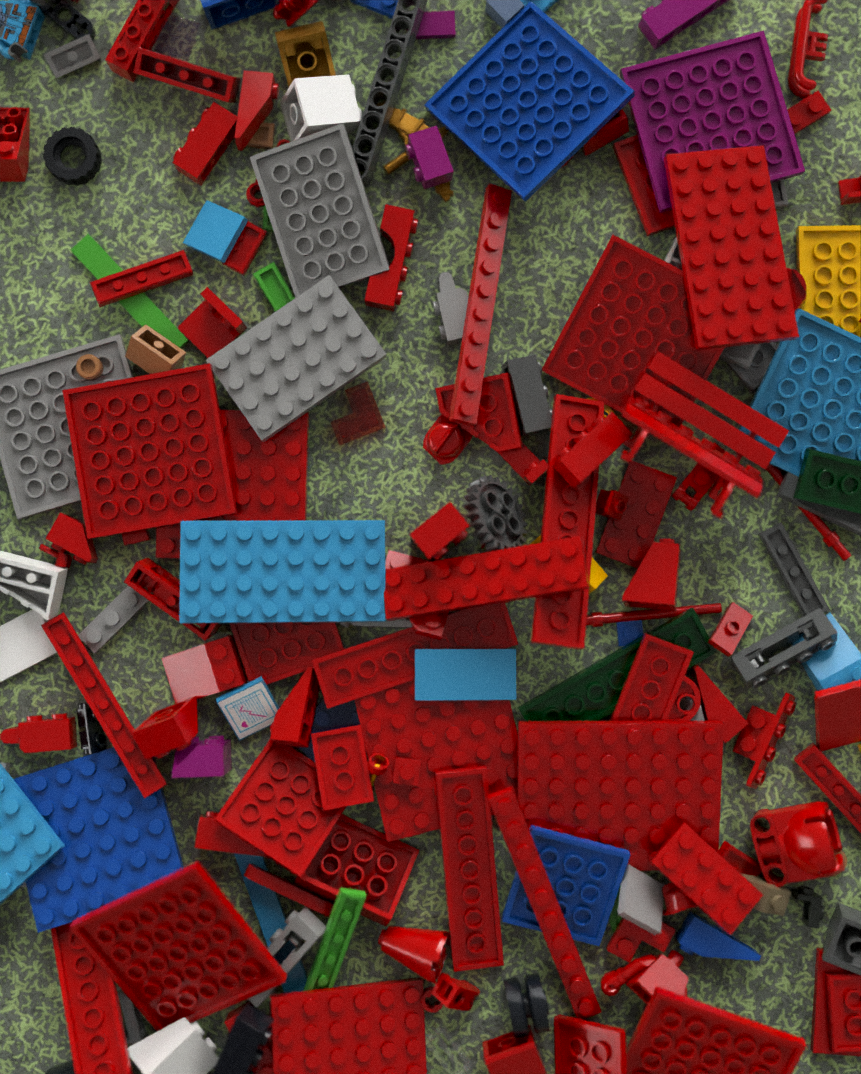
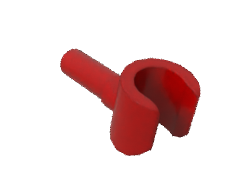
[39,544,72,569]

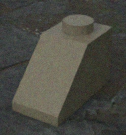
[740,873,792,916]

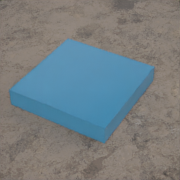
[183,200,248,263]

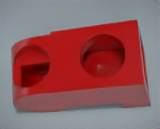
[431,972,481,1011]

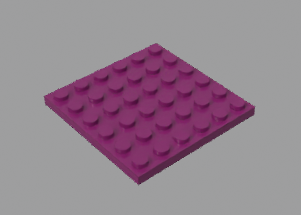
[619,30,805,213]

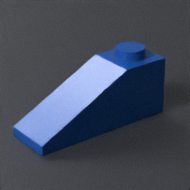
[675,911,761,961]

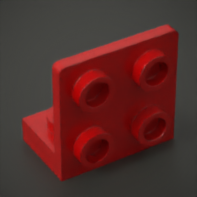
[178,287,247,358]

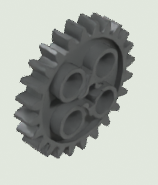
[464,475,528,551]

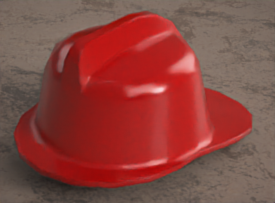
[423,414,473,464]
[662,882,698,916]

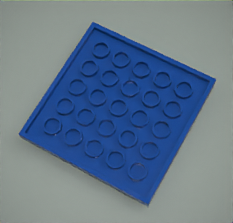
[424,1,635,202]
[13,747,184,933]

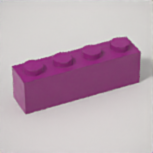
[638,0,729,50]

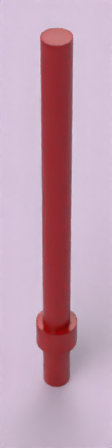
[766,464,851,561]
[586,603,722,627]

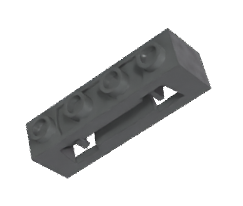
[731,608,837,689]

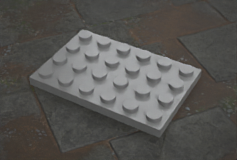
[250,123,390,298]
[206,275,387,443]

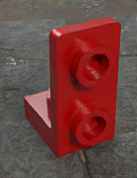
[497,442,548,486]

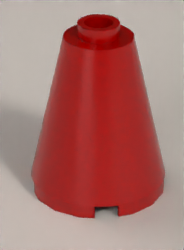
[378,926,450,984]

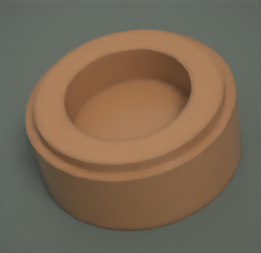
[76,354,103,380]

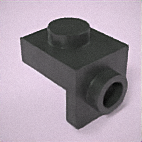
[790,886,824,928]

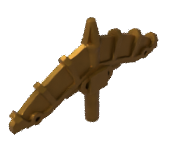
[376,101,454,203]

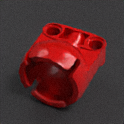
[750,801,845,887]

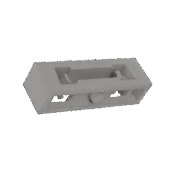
[248,907,326,1008]

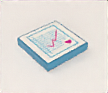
[216,676,279,741]

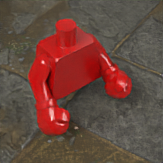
[601,950,689,1004]

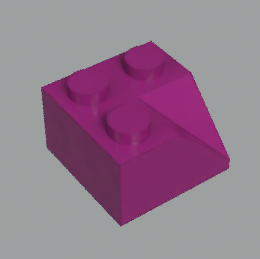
[172,735,232,778]

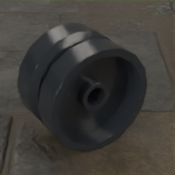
[504,973,550,1038]

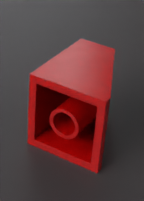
[622,538,681,611]
[482,1025,547,1074]

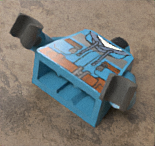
[0,0,45,63]

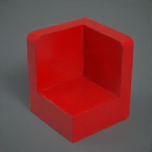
[838,175,861,205]

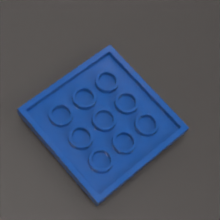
[502,825,630,946]

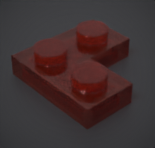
[331,381,386,446]

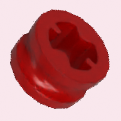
[421,986,443,1013]

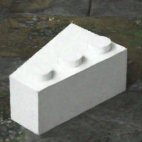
[0,551,68,621]

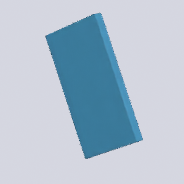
[414,649,516,701]

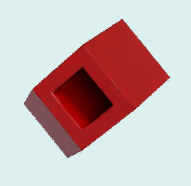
[45,512,98,565]

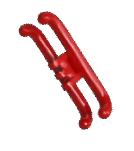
[788,0,828,98]

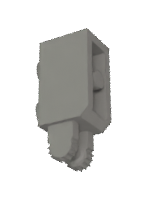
[433,272,468,346]

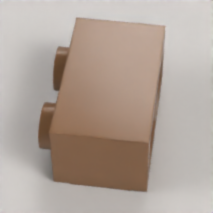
[125,325,186,374]

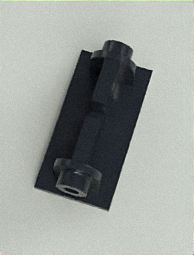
[76,703,107,754]

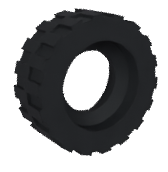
[43,127,102,186]

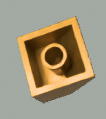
[275,21,336,87]

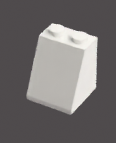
[280,75,362,142]
[128,1017,219,1074]

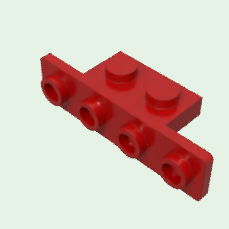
[733,692,796,789]

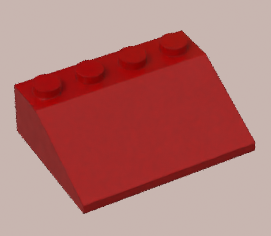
[294,814,419,927]

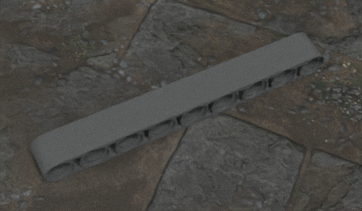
[352,0,428,187]

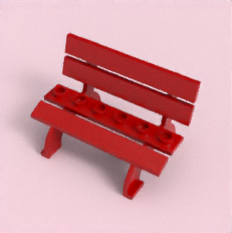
[620,351,789,519]

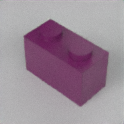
[405,125,454,189]

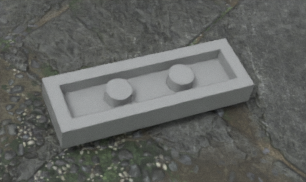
[78,586,149,653]

